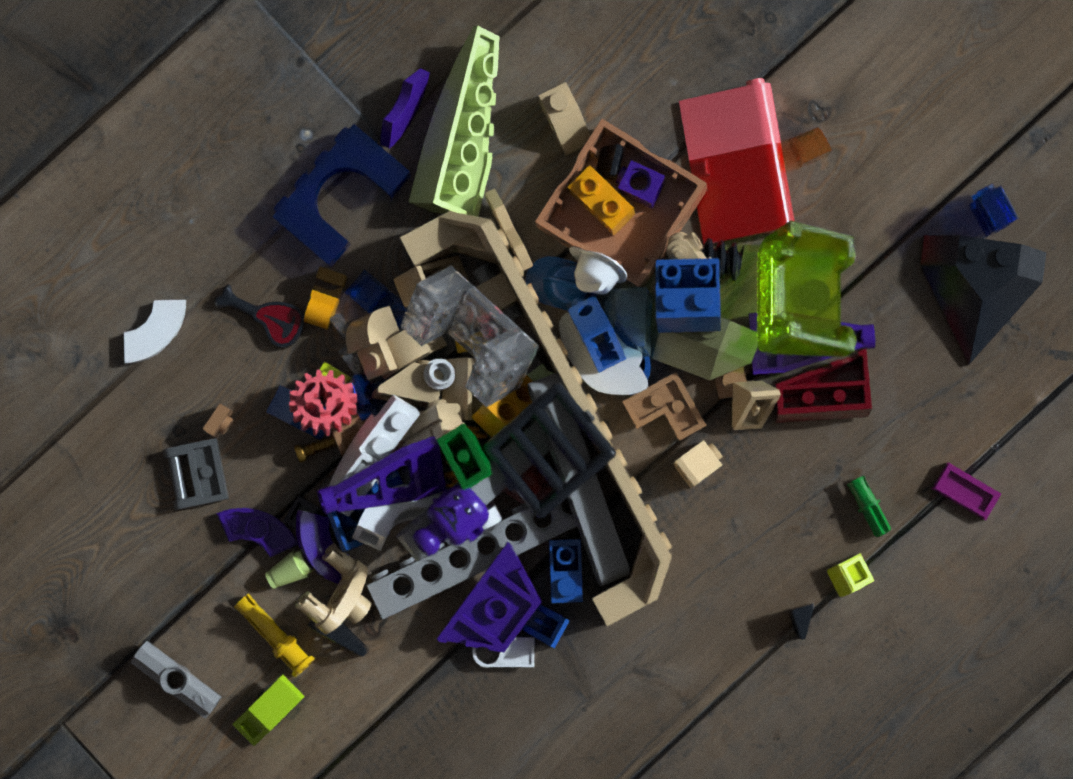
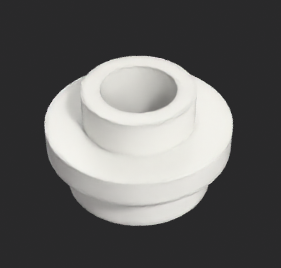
[424,359,455,390]

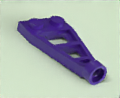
[748,311,875,375]
[317,436,446,514]

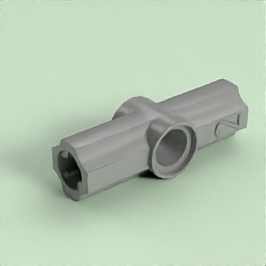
[130,641,222,719]

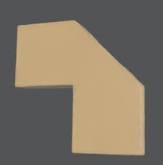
[485,188,533,270]

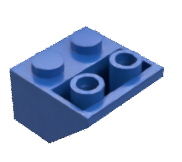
[656,258,721,333]

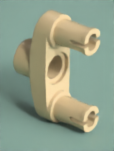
[296,543,371,634]

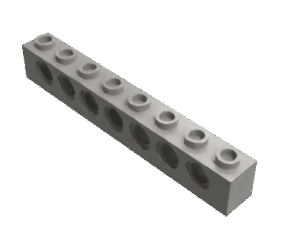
[367,490,577,619]

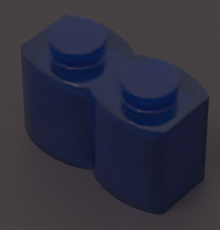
[969,183,1020,238]

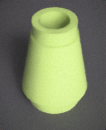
[265,550,314,589]

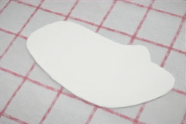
[559,312,648,395]

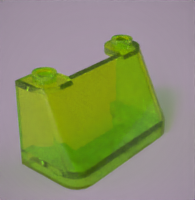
[757,220,856,357]

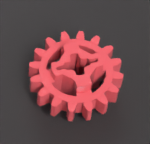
[289,369,357,436]

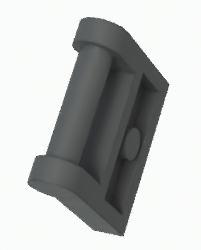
[162,438,229,511]

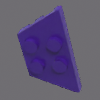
[437,542,541,653]

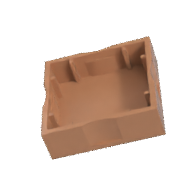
[535,119,707,293]

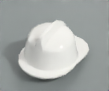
[569,246,627,295]

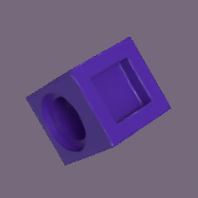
[616,160,666,209]

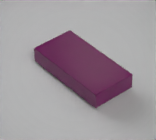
[931,462,1001,521]

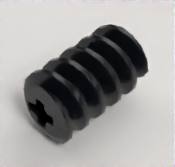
[697,236,744,282]

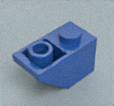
[549,539,583,603]

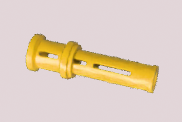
[234,594,315,678]

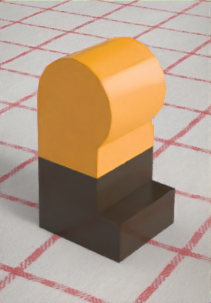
[304,266,348,330]

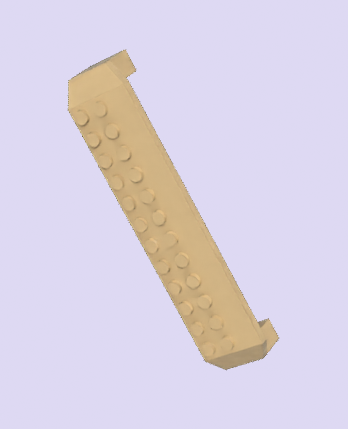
[400,211,672,626]

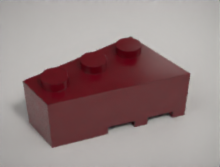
[774,348,872,423]

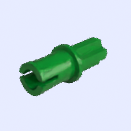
[847,476,891,537]

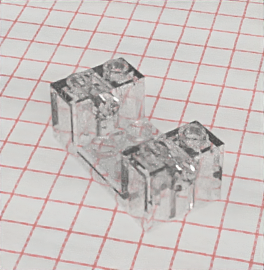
[400,266,539,407]

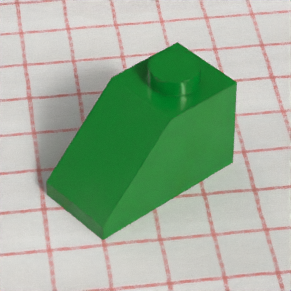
[437,423,492,490]

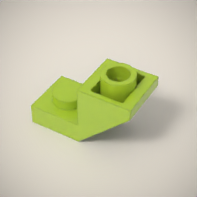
[232,675,305,746]

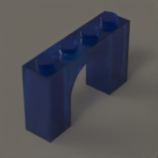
[273,124,411,268]

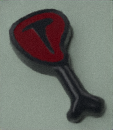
[214,284,305,348]

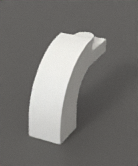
[352,484,441,551]

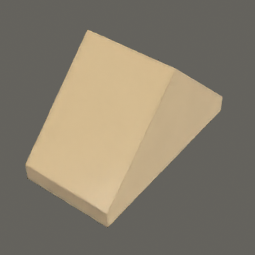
[732,381,781,430]

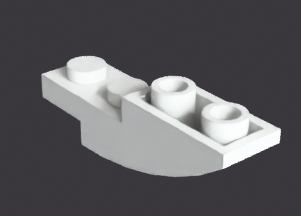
[328,394,420,517]

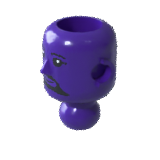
[412,484,489,557]

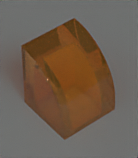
[788,127,832,168]

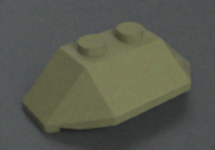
[636,291,762,381]

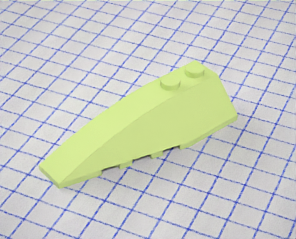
[409,26,499,217]

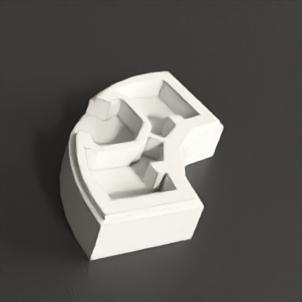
[124,300,186,364]

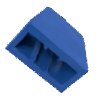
[568,295,626,373]

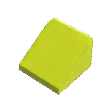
[827,553,874,597]

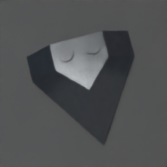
[920,235,1047,365]

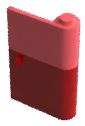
[679,78,796,245]

